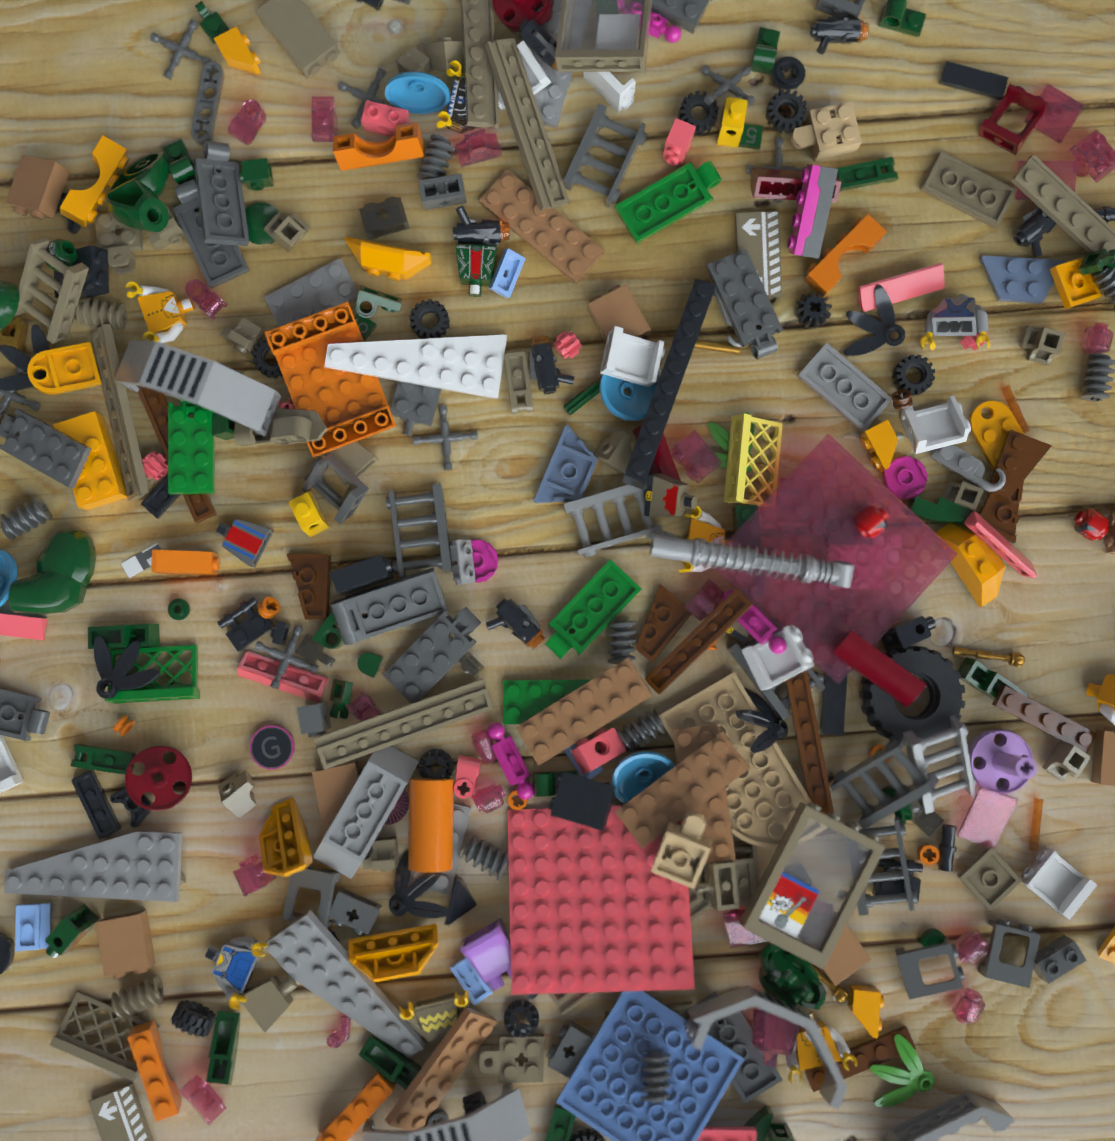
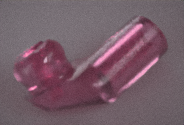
[327,1016,351,1048]

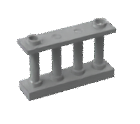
[564,479,663,558]
[903,715,977,814]

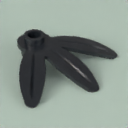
[844,285,905,356]
[0,325,50,391]
[94,636,160,699]
[735,687,788,753]
[389,850,450,918]

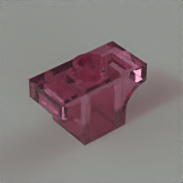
[312,96,338,142]
[455,129,502,168]
[685,579,724,622]
[179,1074,226,1125]

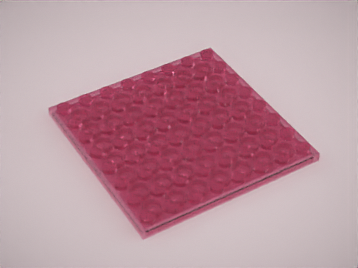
[713,433,958,684]

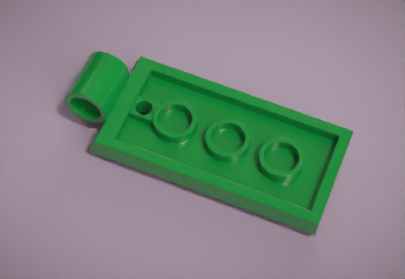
[615,161,722,244]
[168,399,215,494]
[545,559,642,659]
[503,679,593,725]

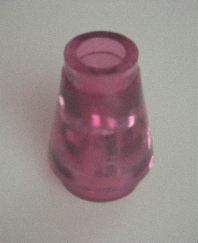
[471,729,497,764]

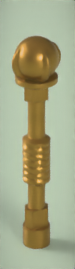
[952,646,1025,667]
[811,963,849,1003]

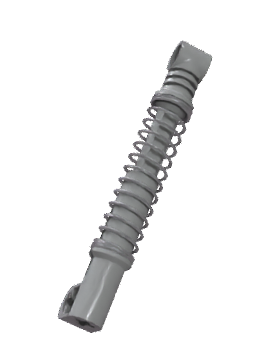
[649,530,855,588]

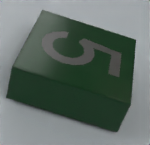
[738,124,763,150]
[355,313,377,342]

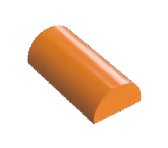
[408,778,454,872]

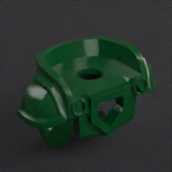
[759,943,826,1010]

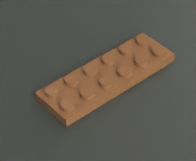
[479,169,604,285]
[515,657,652,766]
[673,724,736,863]
[615,731,751,848]
[385,1007,497,1130]

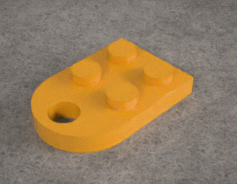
[27,342,102,395]
[969,401,1025,471]

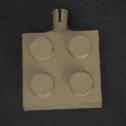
[695,857,756,911]

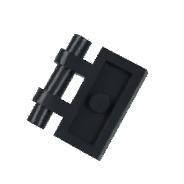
[217,596,274,652]
[872,857,923,902]

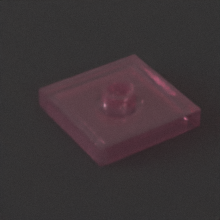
[1024,84,1084,144]

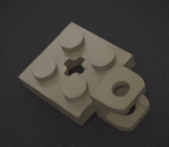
[95,211,143,275]
[477,1034,544,1083]

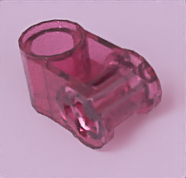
[228,100,266,145]
[185,279,228,321]
[346,690,383,721]

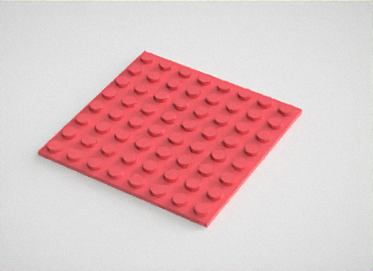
[507,805,694,995]

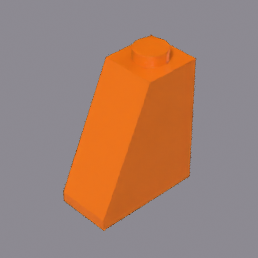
[151,550,220,575]

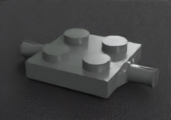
[391,381,441,436]

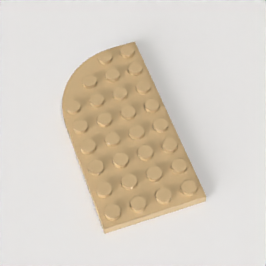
[659,672,827,848]

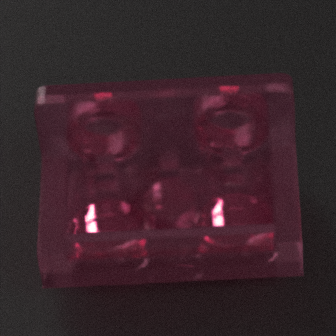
[671,430,722,483]

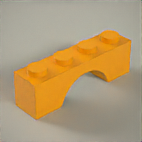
[60,135,129,228]

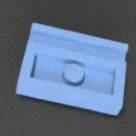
[15,902,51,951]

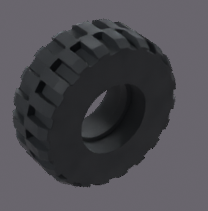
[859,646,965,745]

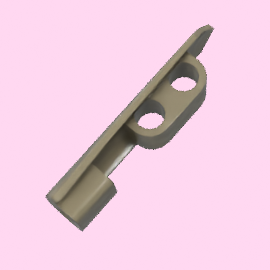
[234,408,328,446]

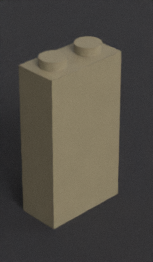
[256,0,340,78]

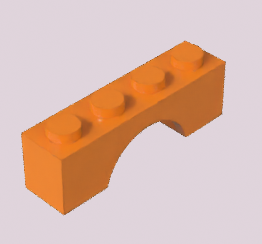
[333,122,424,171]
[804,214,887,298]
[127,1020,182,1122]
[315,1071,396,1141]

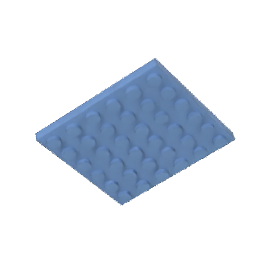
[556,991,744,1141]

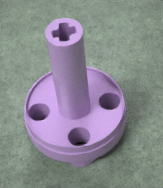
[968,729,1037,794]

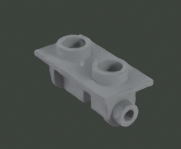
[449,539,476,585]

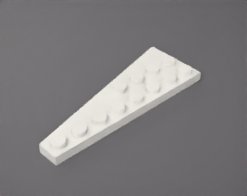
[324,335,507,399]

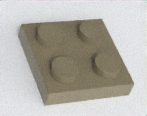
[957,847,1022,911]

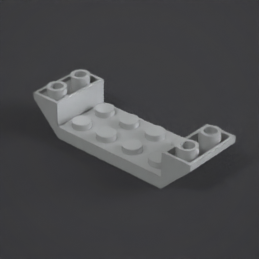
[313,746,419,879]
[884,1091,1015,1141]

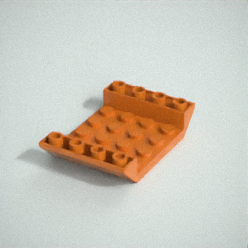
[264,302,396,458]

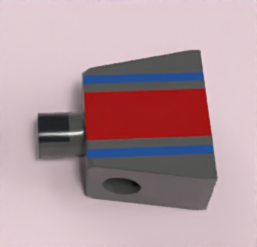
[216,519,274,568]

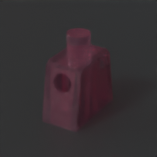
[752,1009,800,1067]

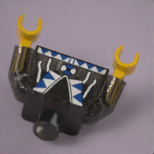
[436,61,479,134]

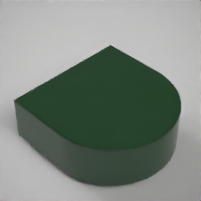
[357,653,384,678]
[918,928,945,957]

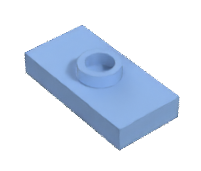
[450,956,493,1005]

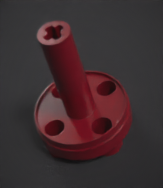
[492,0,554,33]
[125,746,192,811]

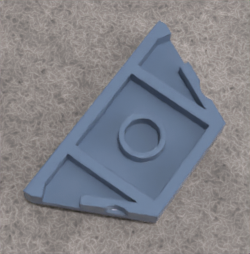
[979,256,1065,304]
[533,425,598,504]

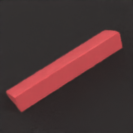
[857,263,945,312]
[964,511,1037,578]
[0,613,47,640]
[237,650,328,703]

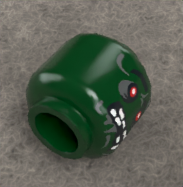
[45,239,78,272]

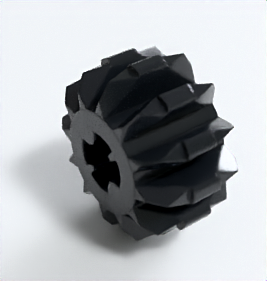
[794,291,832,328]

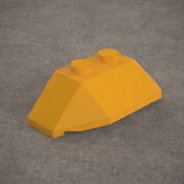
[345,236,432,281]
[932,523,1006,608]
[259,797,313,877]
[348,923,439,982]

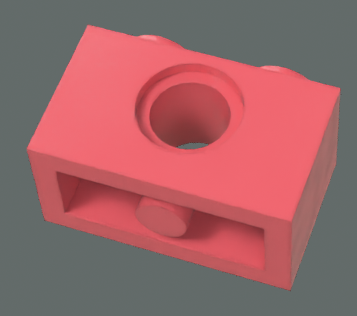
[361,100,411,137]
[662,118,696,167]
[571,727,627,774]

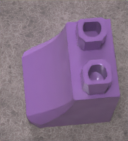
[459,918,511,991]

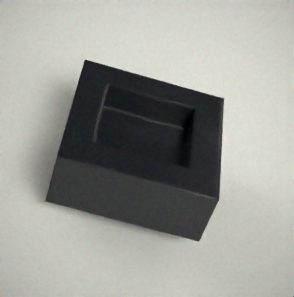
[271,621,291,645]

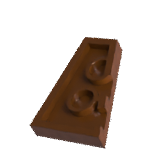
[986,430,1052,499]
[979,481,1024,543]
[287,554,331,620]
[636,585,694,663]

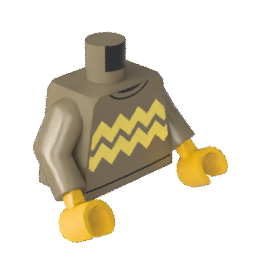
[399,990,469,1044]

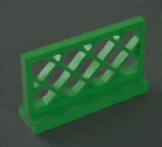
[105,645,200,704]

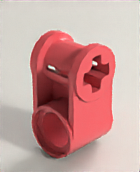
[454,755,481,799]

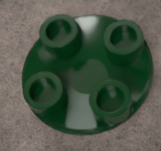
[245,202,280,245]

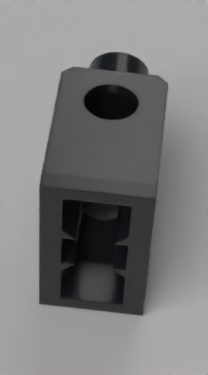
[878,616,936,652]

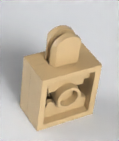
[791,101,862,161]
[651,811,712,889]

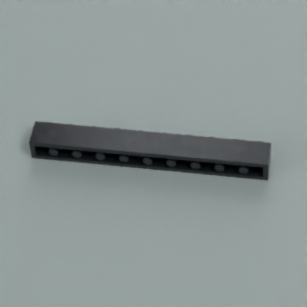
[622,279,716,489]

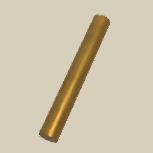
[694,340,740,354]

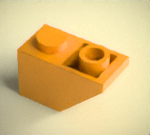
[214,26,261,75]
[860,420,898,473]
[848,984,884,1038]

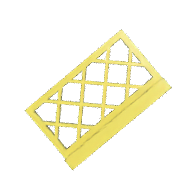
[724,413,783,509]

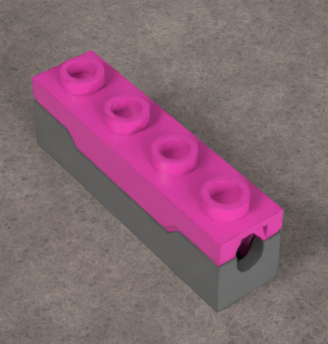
[787,164,838,258]

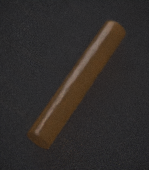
[1001,385,1030,434]
[1029,798,1043,851]

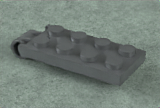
[194,141,249,246]
[173,178,250,289]
[706,249,783,359]
[0,409,92,488]
[383,607,482,703]
[0,688,51,741]
[697,991,783,1104]

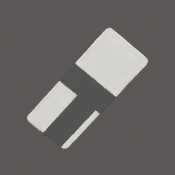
[121,543,161,578]

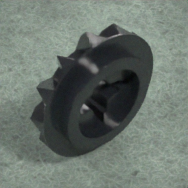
[771,56,806,90]
[418,749,454,779]
[503,1000,539,1038]

